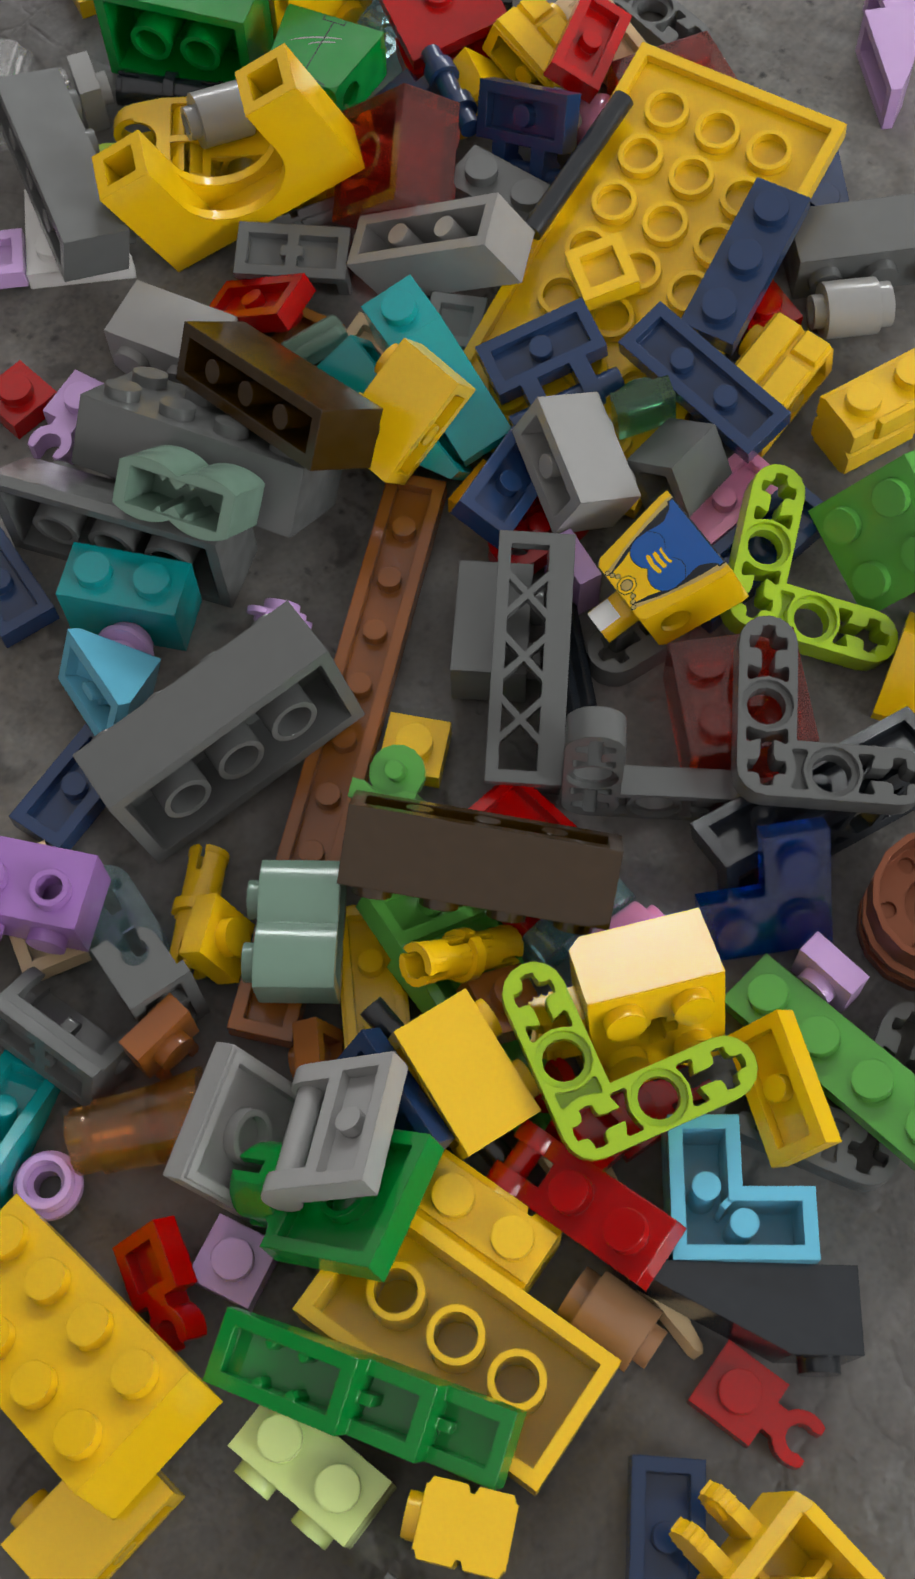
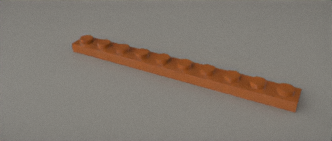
[227,475,447,1048]

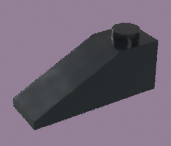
[629,1260,865,1377]

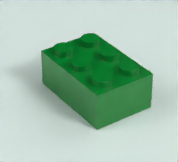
[93,0,275,82]

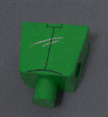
[271,3,387,120]

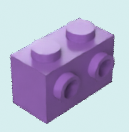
[0,836,111,955]

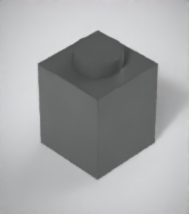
[627,418,732,517]

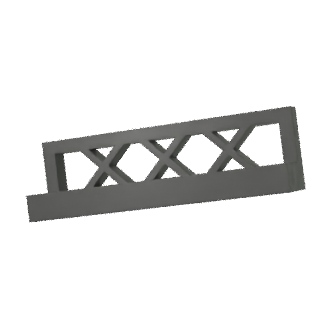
[484,530,576,795]

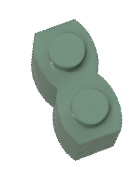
[112,445,265,541]
[241,860,347,1004]

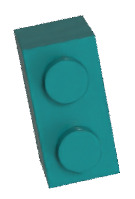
[56,542,202,651]

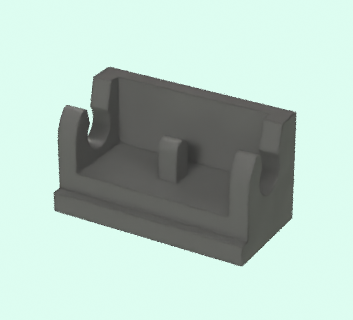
[233,221,353,295]
[91,926,211,1023]
[0,967,137,1113]

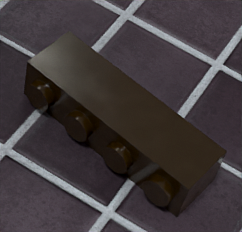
[176,321,383,471]
[337,790,624,935]

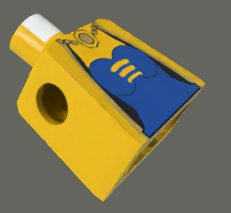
[587,491,749,645]

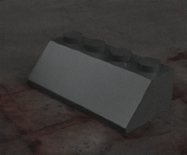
[0,457,258,608]

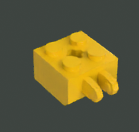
[528,907,725,1081]
[668,1479,886,1579]

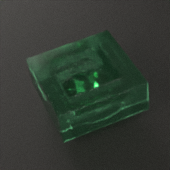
[610,375,676,440]

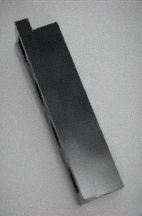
[690,706,915,912]

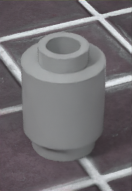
[180,80,256,150]
[806,276,896,340]

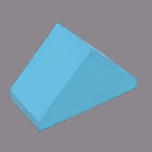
[58,628,161,736]

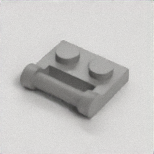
[261,1051,408,1212]

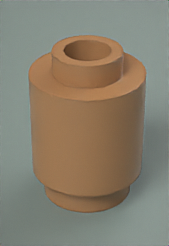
[556,1266,668,1373]

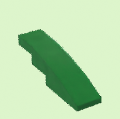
[202,1306,527,1490]

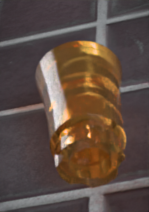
[63,1066,204,1176]

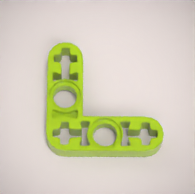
[720,464,898,671]
[502,961,758,1162]

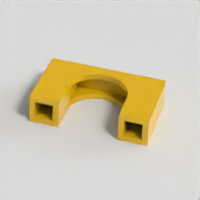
[92,43,365,272]

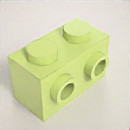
[228,1405,397,1550]

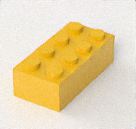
[0,1193,223,1521]
[292,1214,621,1496]

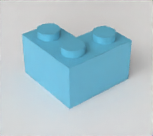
[661,1114,821,1264]

